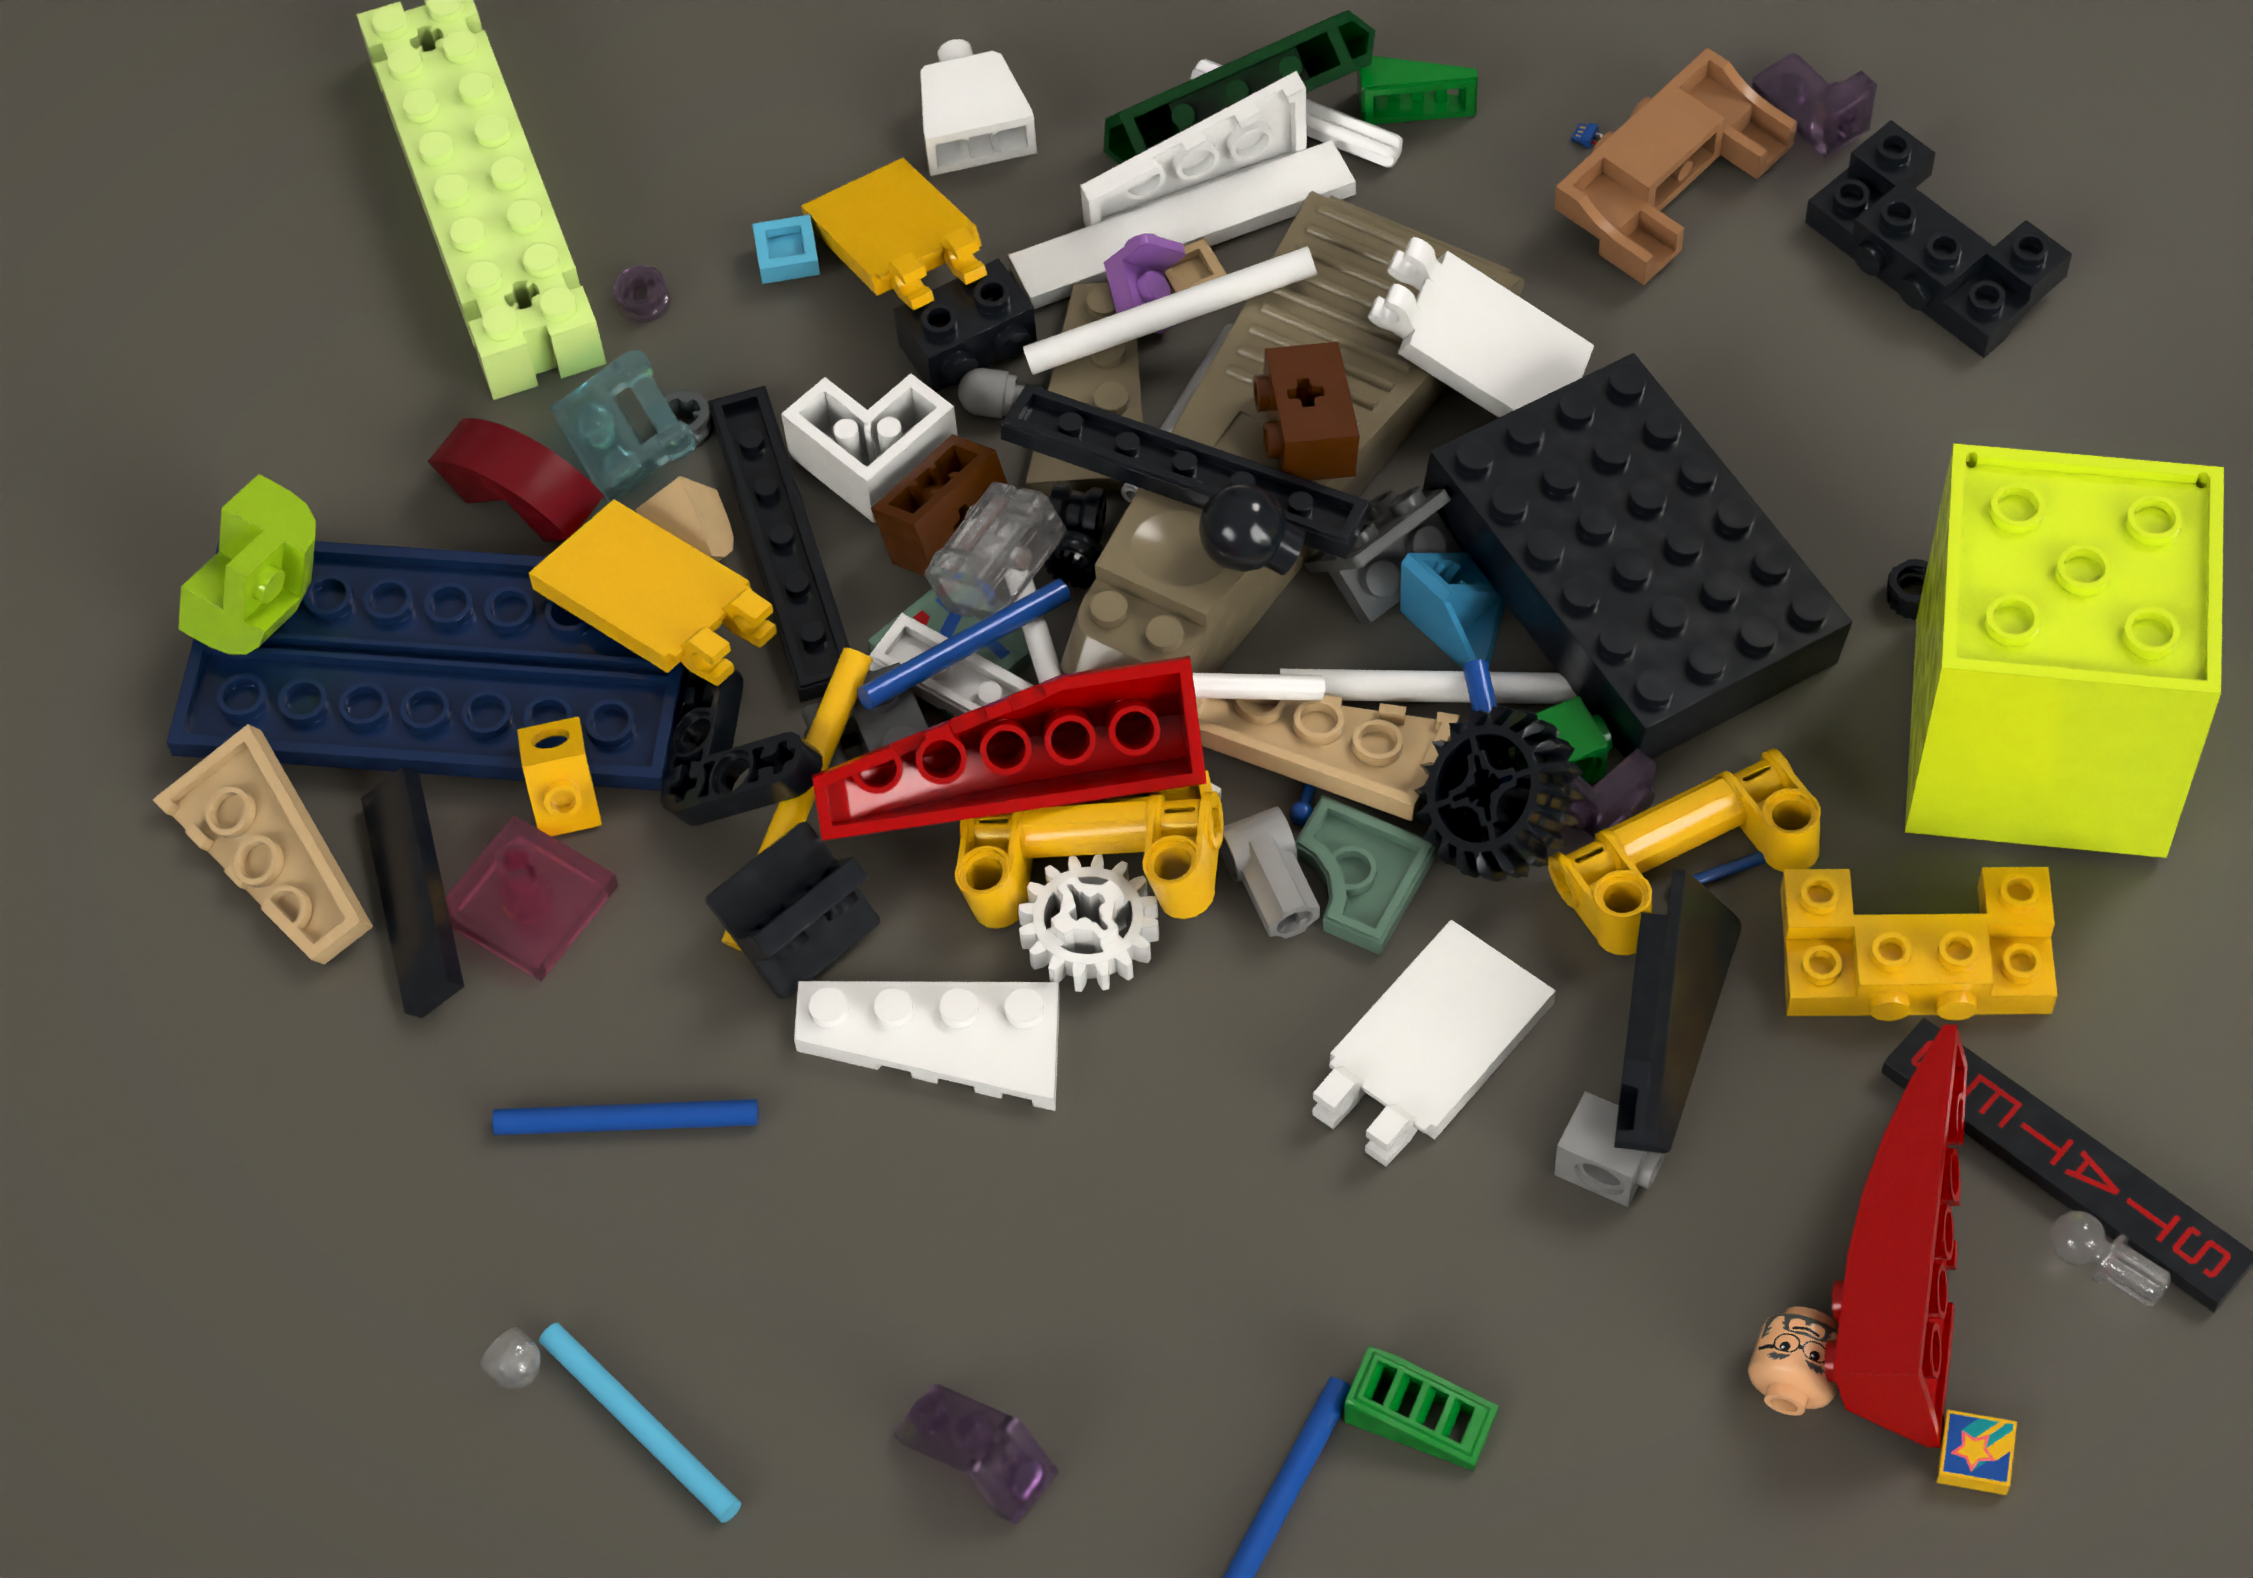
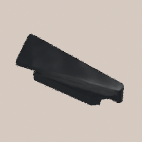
[1614,868,1742,1153]

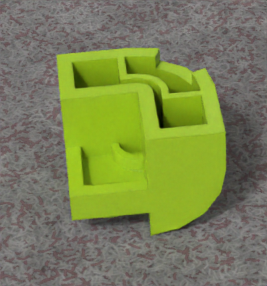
[178,474,316,655]

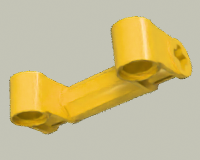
[1547,748,1821,955]
[955,791,1224,929]

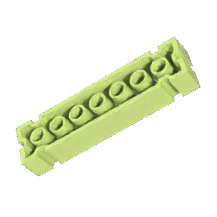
[356,0,607,400]

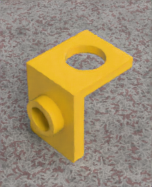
[517,717,602,839]

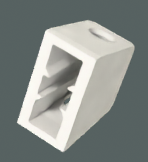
[920,39,1037,176]

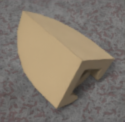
[636,476,734,561]

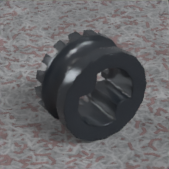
[1044,530,1104,589]

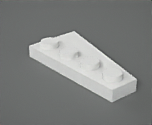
[1080,71,1306,227]
[794,981,1060,1111]

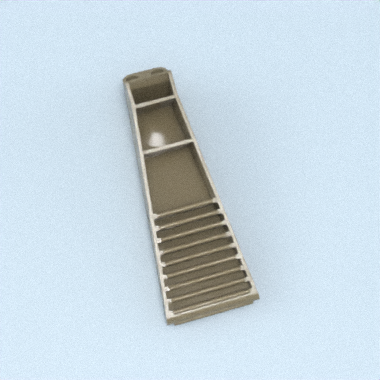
[1060,191,1525,674]

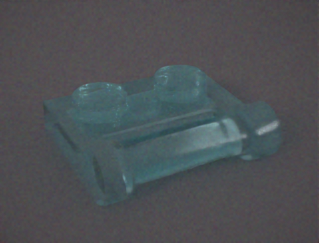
[550,350,697,503]

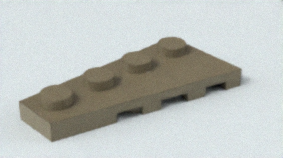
[1025,282,1143,497]

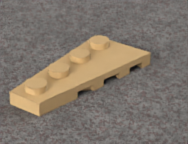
[1196,695,1460,821]
[152,724,373,965]

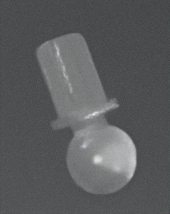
[2050,1211,2171,1307]

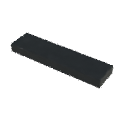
[361,766,464,1018]

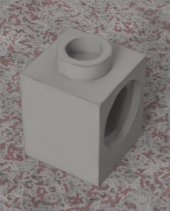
[1554,1091,1664,1207]

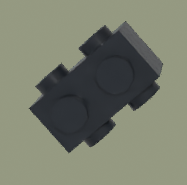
[894,258,1037,392]

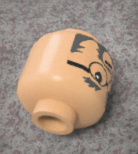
[1748,1306,1838,1416]

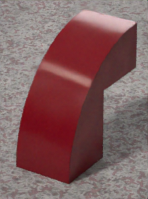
[428,418,605,542]

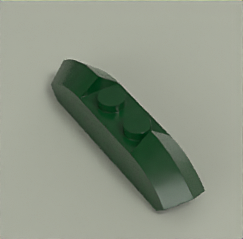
[1103,10,1375,165]

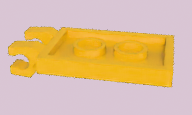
[801,157,987,311]
[529,499,777,687]

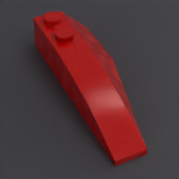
[812,656,1207,841]
[1824,1024,1967,1448]

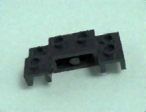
[1805,120,2072,358]

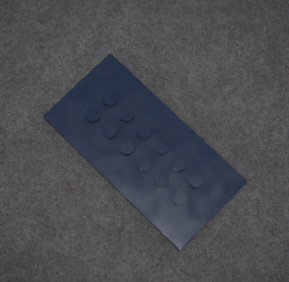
[167,538,688,791]

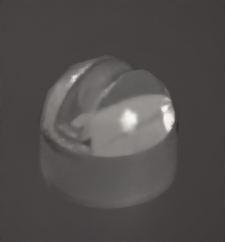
[480,1327,540,1388]

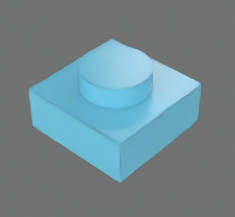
[752,214,820,284]

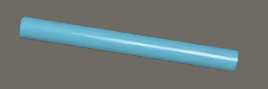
[539,1323,741,1523]

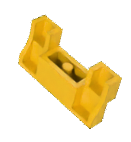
[1780,867,2058,1021]

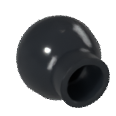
[1199,484,1306,575]

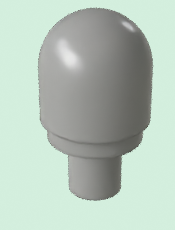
[958,368,1025,419]

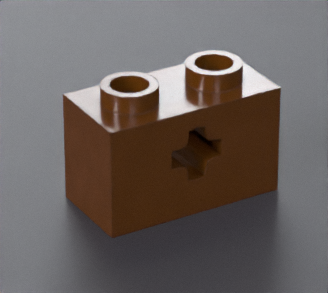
[1253,342,1360,481]
[871,434,1016,580]

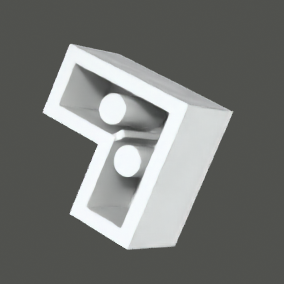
[781,373,958,523]

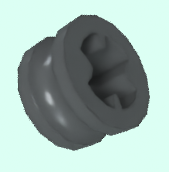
[656,389,712,451]

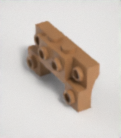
[1554,47,1797,285]

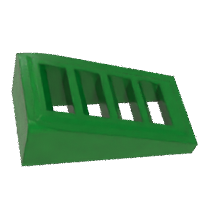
[1357,56,1478,125]
[1344,1345,1499,1471]

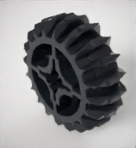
[1414,706,1585,882]

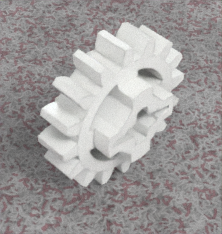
[1018,854,1159,992]

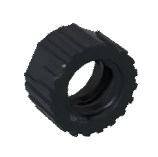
[1886,559,1928,620]

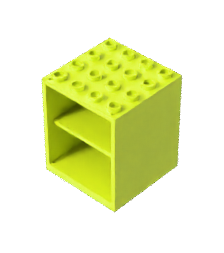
[1905,443,2224,858]

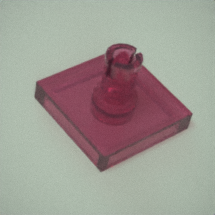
[446,815,619,981]

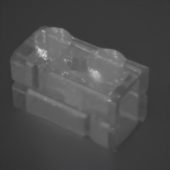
[924,481,1067,620]

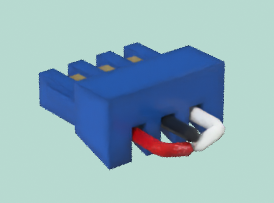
[1571,123,1603,149]

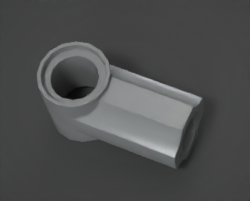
[1220,806,1320,939]

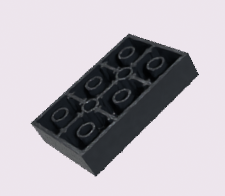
[1422,353,1852,769]

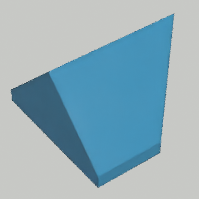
[1400,553,1506,669]

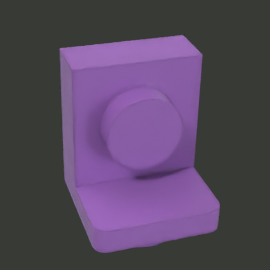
[1103,233,1186,335]

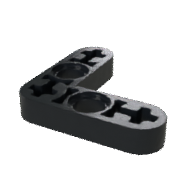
[661,668,823,826]

